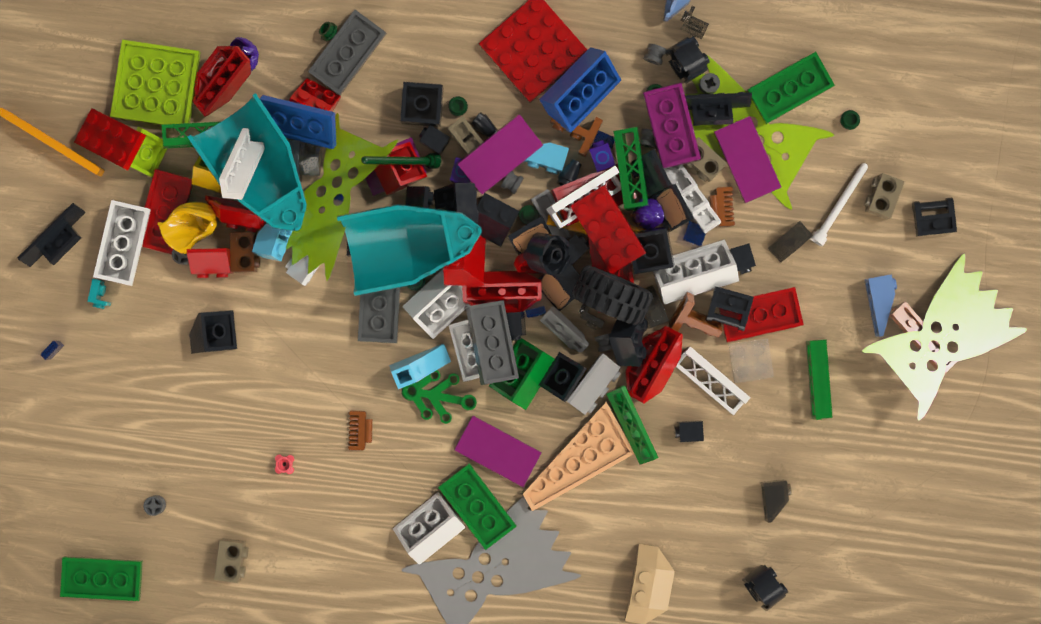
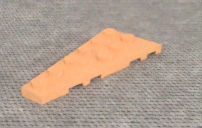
[523,402,634,511]

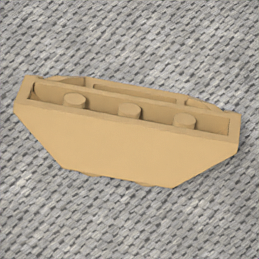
[625,543,675,624]

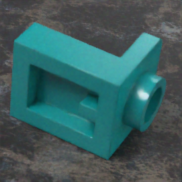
[87,278,111,309]

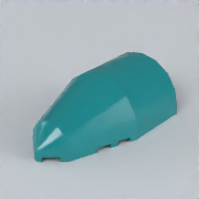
[187,93,307,231]
[337,204,482,296]

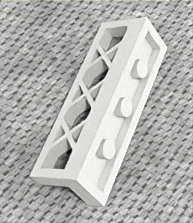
[219,128,265,200]
[546,166,622,229]
[676,347,750,415]

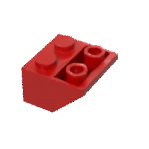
[289,78,341,112]

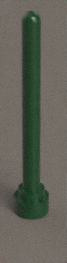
[361,153,442,169]

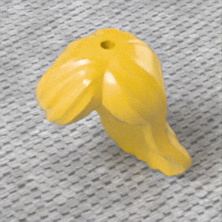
[158,202,217,254]

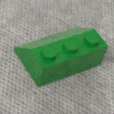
[489,338,555,410]

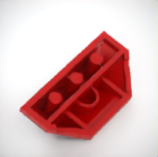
[193,46,251,116]
[205,195,266,233]
[462,271,542,313]
[625,326,683,404]

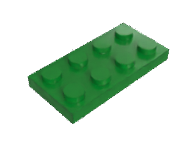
[747,52,835,124]
[438,463,517,550]
[60,556,143,601]

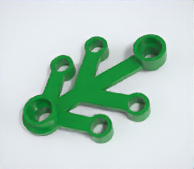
[402,370,477,424]

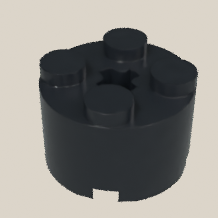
[666,37,710,84]
[523,232,571,275]
[742,565,788,611]

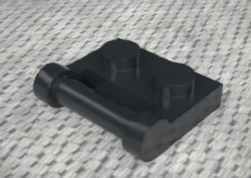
[912,197,957,237]
[706,286,754,331]

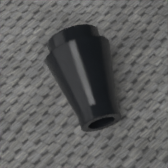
[470,112,498,137]
[557,159,582,186]

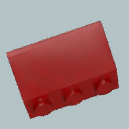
[443,235,486,286]

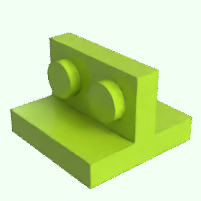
[130,126,167,178]

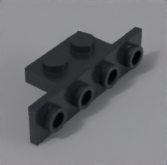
[685,92,752,126]
[17,203,86,267]

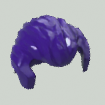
[230,37,259,71]
[631,198,664,230]

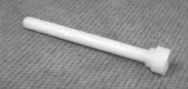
[809,163,868,246]

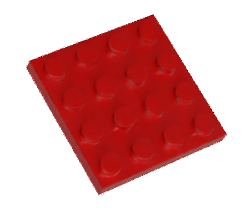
[479,0,587,103]

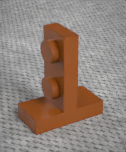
[550,117,603,157]
[669,292,722,338]

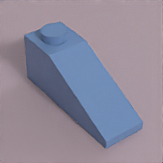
[864,274,897,337]

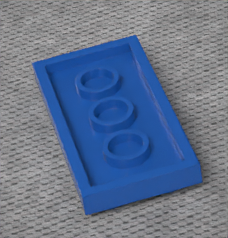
[260,95,336,149]

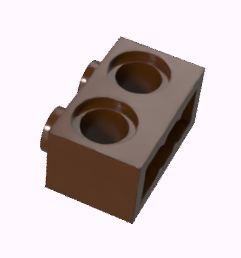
[230,232,260,273]

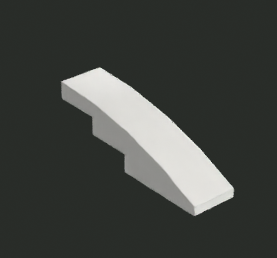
[664,164,721,233]

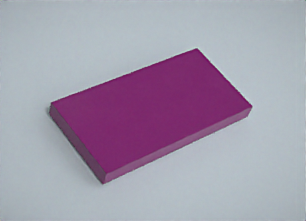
[643,82,701,169]
[457,114,543,194]
[714,116,782,203]
[454,416,542,487]

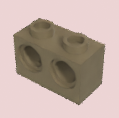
[448,116,483,154]
[685,137,727,182]
[864,173,905,220]
[214,538,249,583]

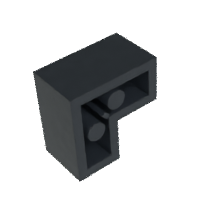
[434,183,479,223]
[609,318,648,367]

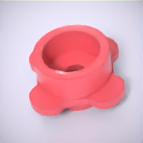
[274,454,295,474]

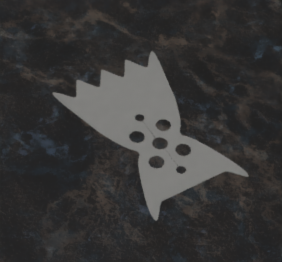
[402,496,581,624]

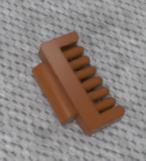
[710,187,735,227]
[348,411,373,450]

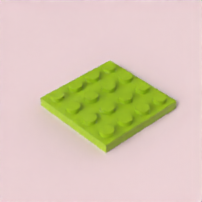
[110,40,201,125]

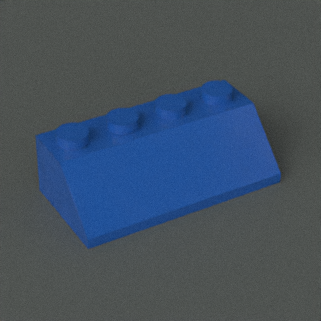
[539,47,621,133]

